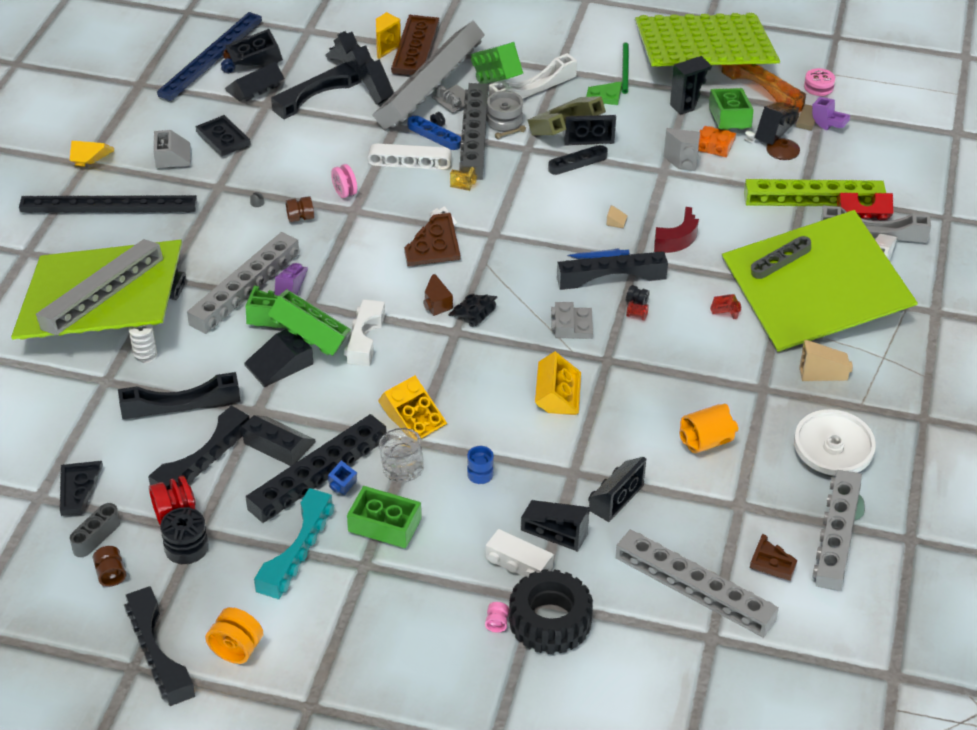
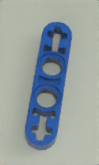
[408,115,461,150]

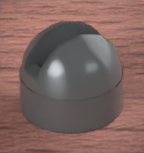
[250,192,264,207]

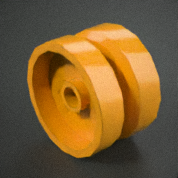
[205,607,264,664]

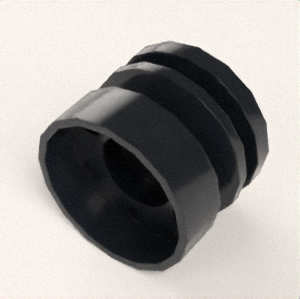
[160,507,209,564]

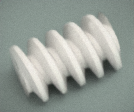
[129,324,158,363]

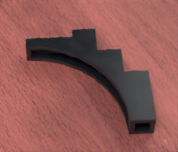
[325,31,394,104]

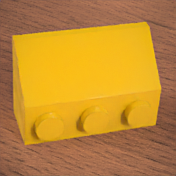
[535,351,581,415]

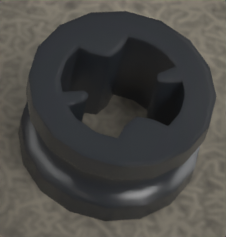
[430,112,445,126]

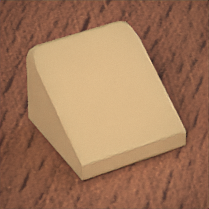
[606,205,628,228]

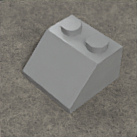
[664,128,700,171]

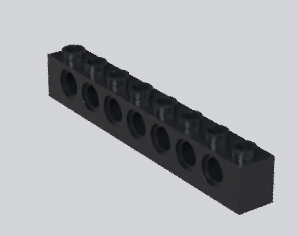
[246,414,387,523]

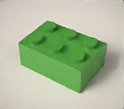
[709,88,754,130]
[347,486,422,549]

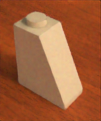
[799,340,853,381]

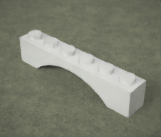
[489,53,577,99]

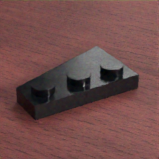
[60,461,103,516]

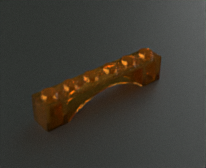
[721,64,806,113]

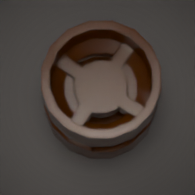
[285,196,314,222]
[93,546,126,587]

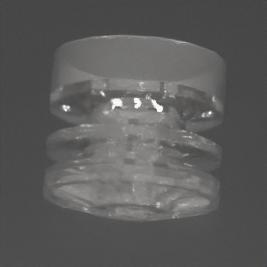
[379,428,424,482]

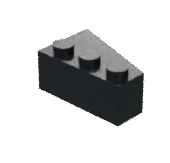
[521,500,590,552]

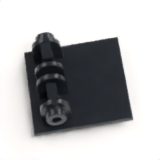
[448,294,498,327]

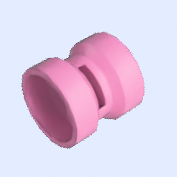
[485,602,509,633]

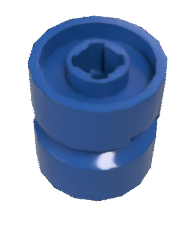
[467,446,494,484]

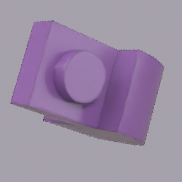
[812,97,850,130]

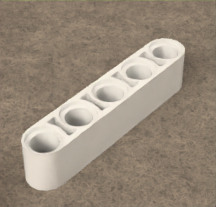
[367,144,452,170]

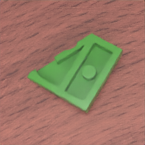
[586,82,622,105]

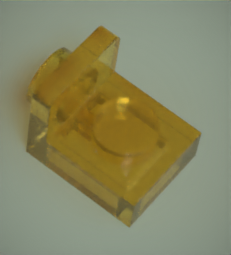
[450,167,477,191]

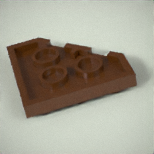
[404,213,461,266]

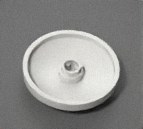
[794,409,876,476]

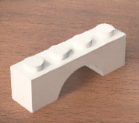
[344,299,385,367]

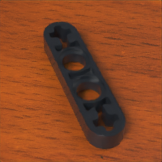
[548,145,608,175]

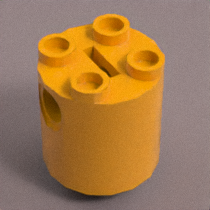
[679,403,739,454]

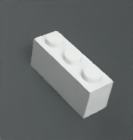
[485,529,554,577]

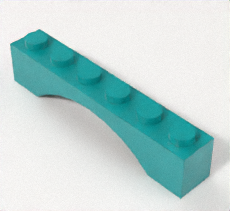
[254,488,334,600]

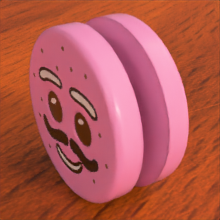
[804,68,835,96]
[331,164,357,198]

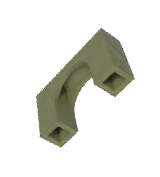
[527,96,606,135]

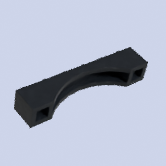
[271,63,362,119]
[557,251,668,290]
[118,372,241,420]
[148,405,250,490]
[124,586,195,707]

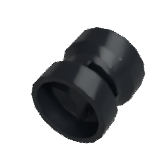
[626,285,650,308]

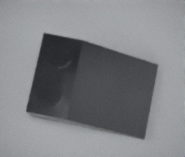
[225,29,283,66]
[244,329,313,387]

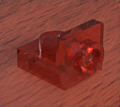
[710,294,741,319]

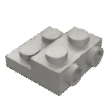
[551,302,593,339]

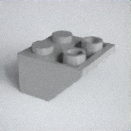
[154,130,190,168]

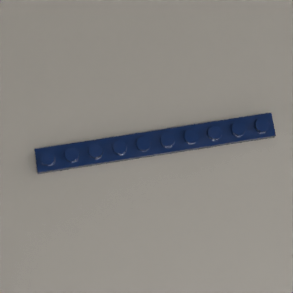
[157,12,262,101]

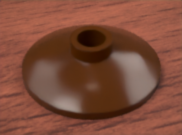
[766,138,800,160]

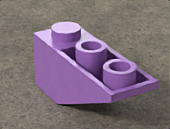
[274,263,308,296]

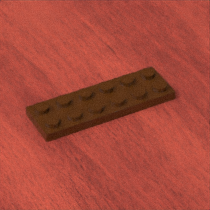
[391,15,439,75]

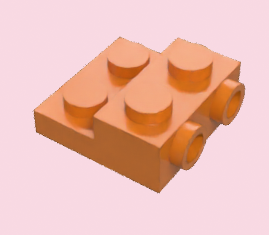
[698,126,736,157]

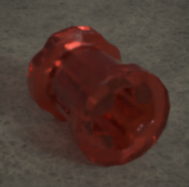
[626,300,649,321]

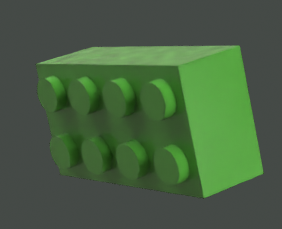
[471,42,524,84]
[268,289,351,356]

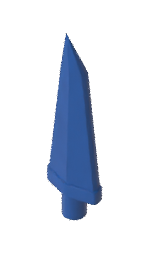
[568,248,629,259]

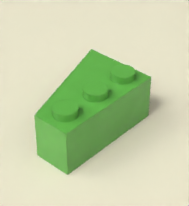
[245,285,288,328]

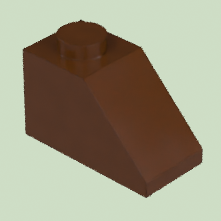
[423,274,453,316]

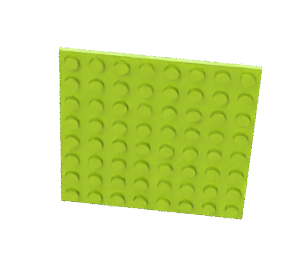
[635,13,780,66]
[722,210,918,352]
[11,239,182,340]

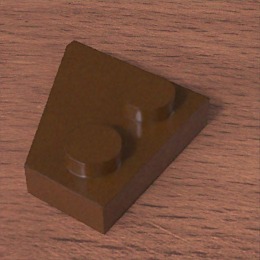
[750,534,797,581]

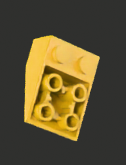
[378,375,447,442]

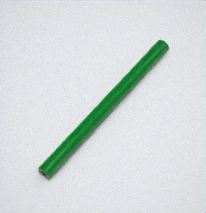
[622,42,629,94]

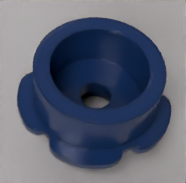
[221,59,236,73]

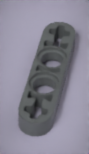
[751,236,811,279]

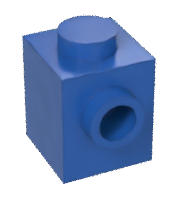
[328,460,357,495]

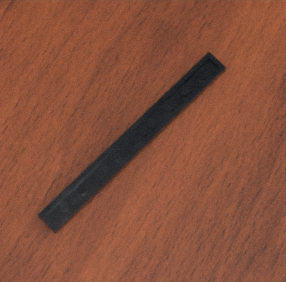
[19,195,197,213]

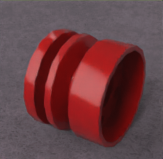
[149,476,196,526]

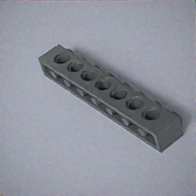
[459,83,488,180]

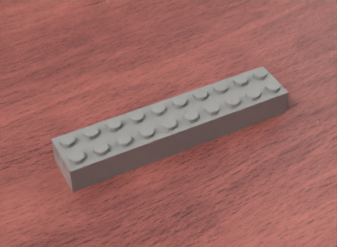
[372,20,485,130]

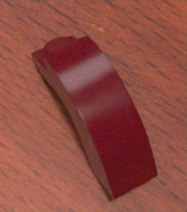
[654,207,699,253]

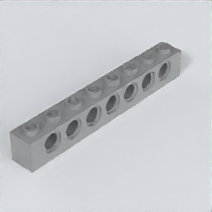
[187,232,299,334]
[615,529,779,638]

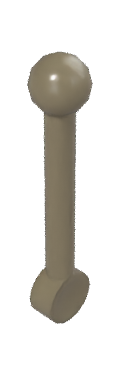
[495,125,526,139]

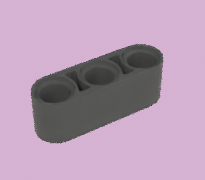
[70,503,120,557]

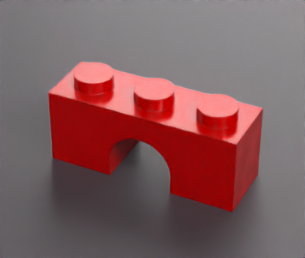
[837,193,893,221]

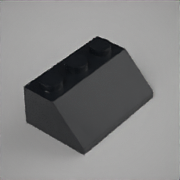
[225,61,285,102]
[563,115,616,145]
[242,415,316,466]
[588,457,647,522]

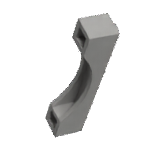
[821,205,931,243]

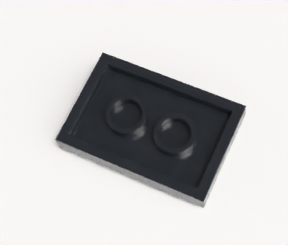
[195,115,251,157]

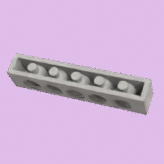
[813,470,862,591]

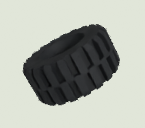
[509,569,593,654]

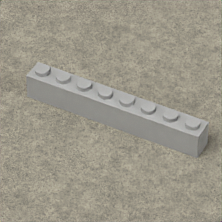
[36,239,163,335]

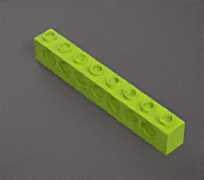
[744,179,886,207]

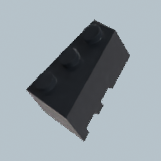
[670,56,712,115]
[755,101,799,145]

